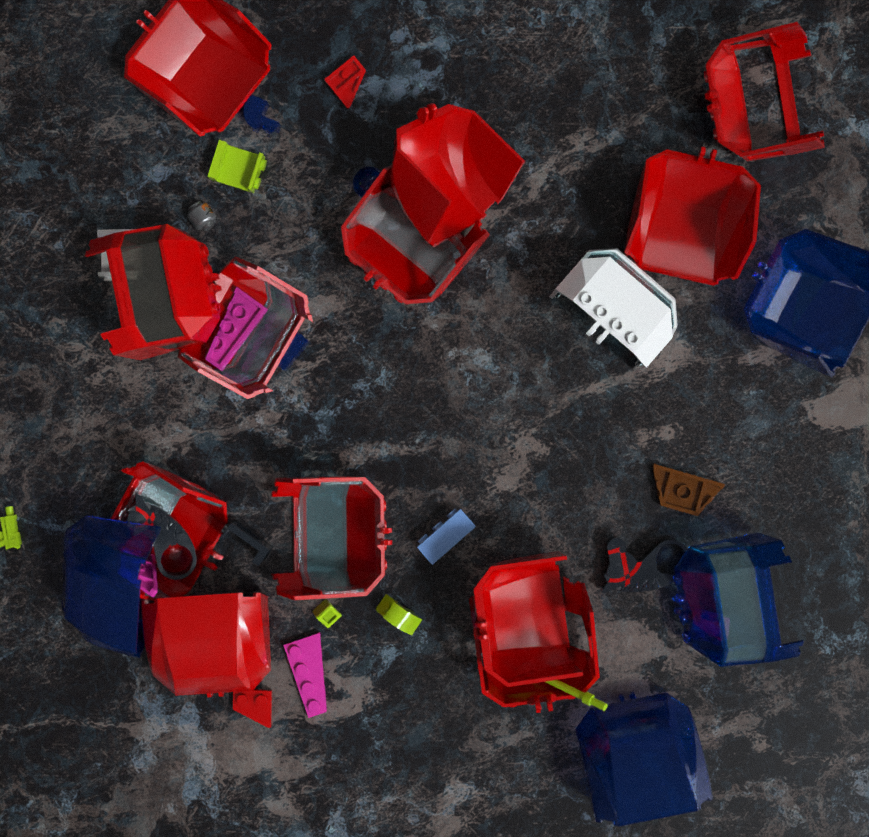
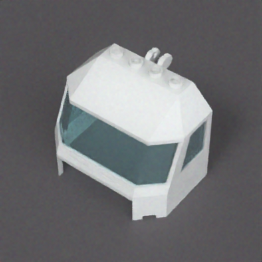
[549,248,677,371]

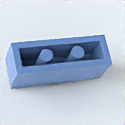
[417,509,476,565]

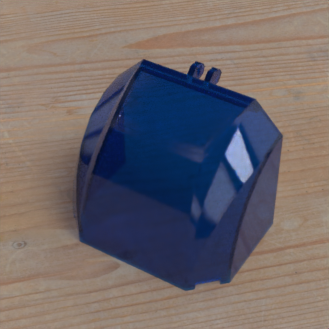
[743,229,869,377]
[62,515,161,658]
[575,692,713,827]

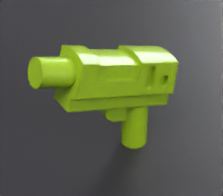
[0,506,22,550]

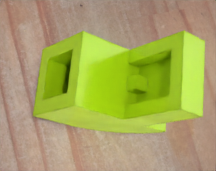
[375,594,422,635]

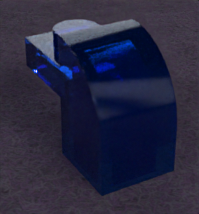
[244,95,281,134]

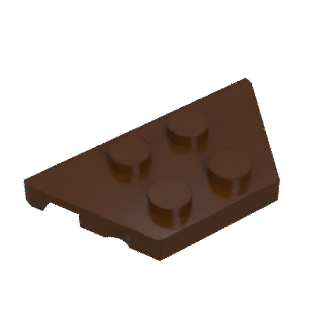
[652,464,725,516]

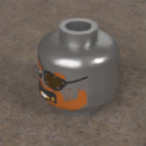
[187,201,216,231]

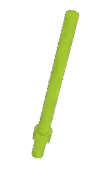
[545,680,608,711]

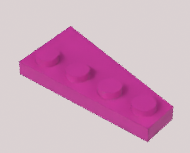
[205,287,268,371]
[283,632,327,718]

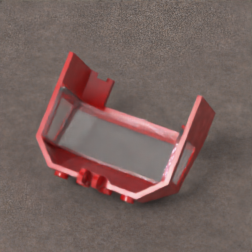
[341,165,490,304]

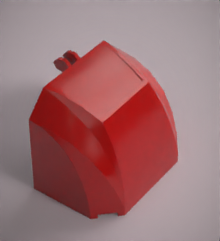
[124,0,271,136]
[391,103,525,247]
[624,146,761,286]
[474,551,583,687]
[142,593,271,698]

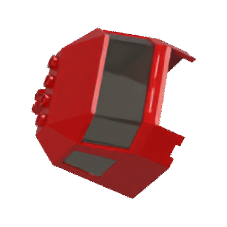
[85,224,222,360]

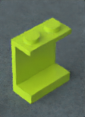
[208,140,267,193]

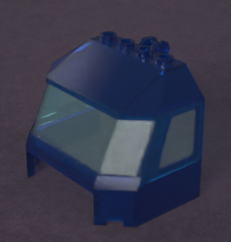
[672,533,804,667]

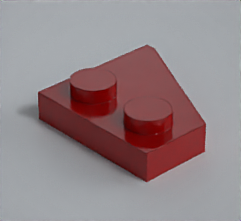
[324,56,366,110]
[233,689,272,728]

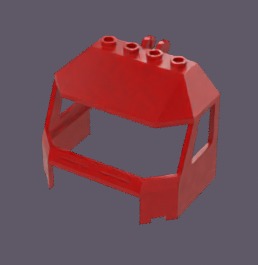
[704,22,825,161]
[469,577,600,713]

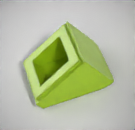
[313,599,342,628]

